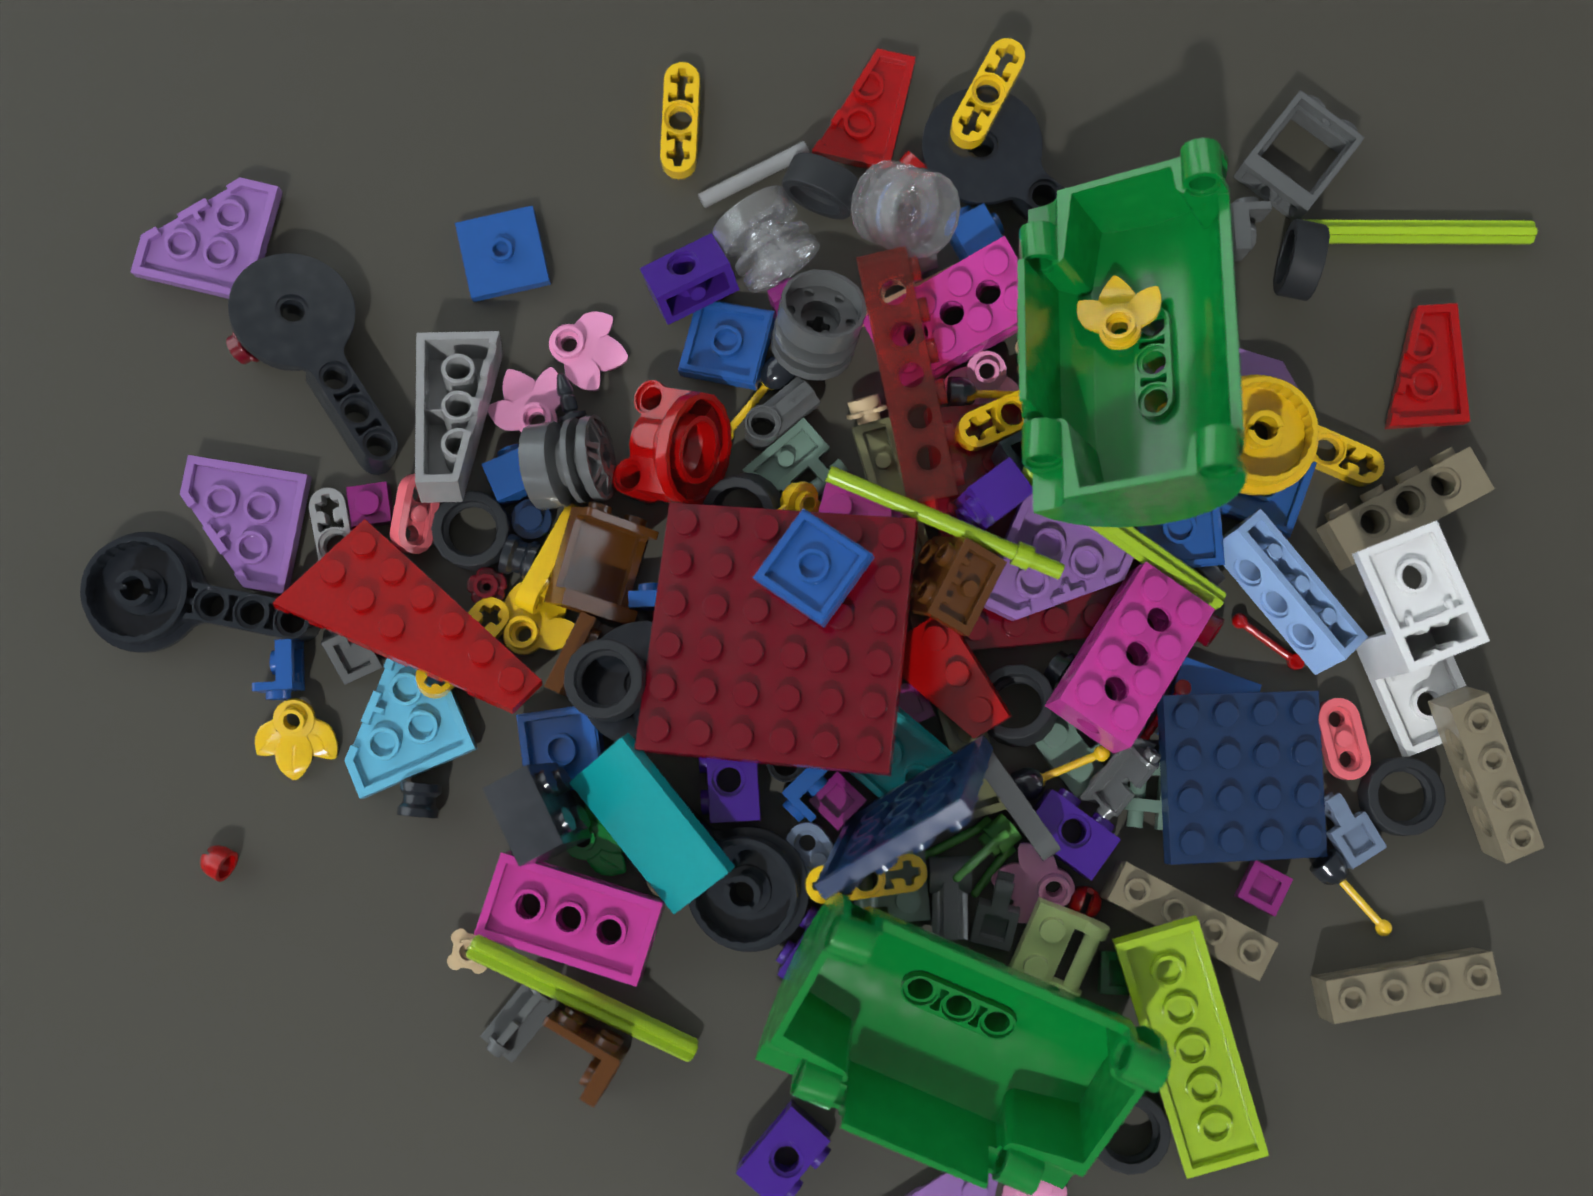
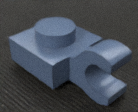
[1324,792,1387,869]

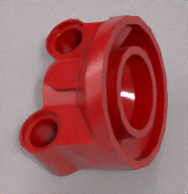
[613,380,732,505]

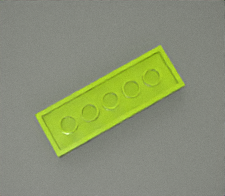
[1112,915,1269,1179]

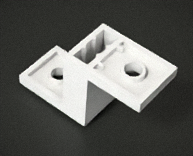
[1352,521,1490,757]

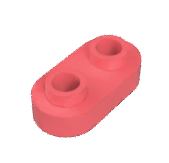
[390,474,440,554]
[1318,698,1371,780]

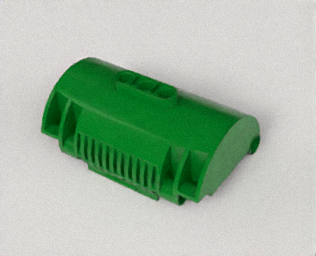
[1017,138,1247,528]
[755,892,1171,1195]

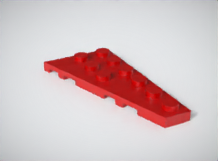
[272,519,543,714]

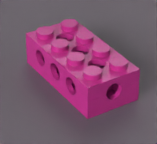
[863,236,1018,396]
[1045,562,1215,753]
[474,851,665,987]

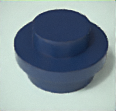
[511,499,552,540]

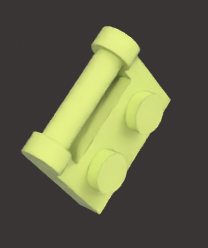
[1009,897,1110,997]

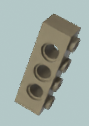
[1316,447,1495,571]
[1427,686,1545,864]
[1100,860,1279,981]
[1311,947,1502,1024]

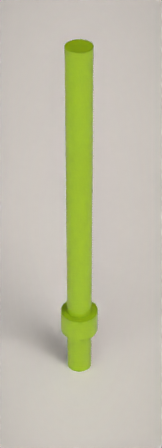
[825,466,1065,580]

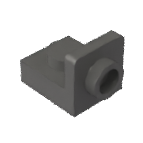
[1231,197,1272,261]
[321,629,383,685]

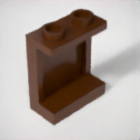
[544,502,659,625]

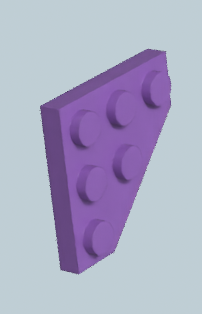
[130,178,283,299]
[180,455,312,595]
[984,494,1134,621]

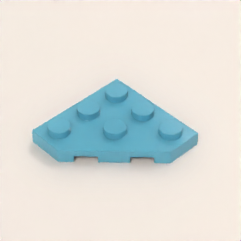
[344,658,478,799]

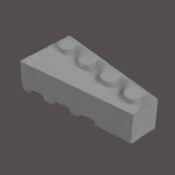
[415,331,503,503]

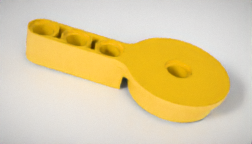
[1156,375,1319,496]

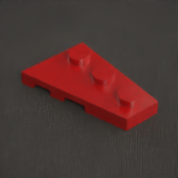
[812,48,916,174]
[1384,303,1470,429]
[902,618,1012,739]

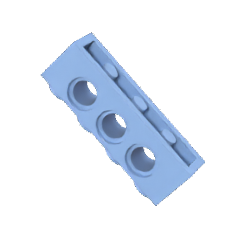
[1223,509,1368,675]

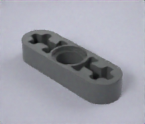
[984,751,1061,861]

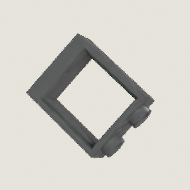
[1233,90,1365,221]

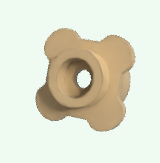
[846,394,888,425]
[447,928,487,974]

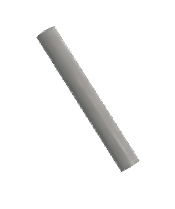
[698,141,810,208]

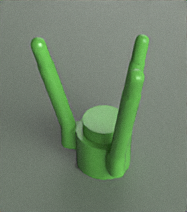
[925,814,1022,898]

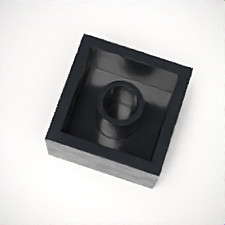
[483,762,592,867]

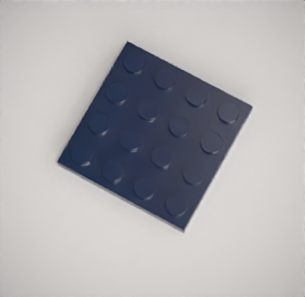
[1157,691,1327,865]
[814,735,993,900]

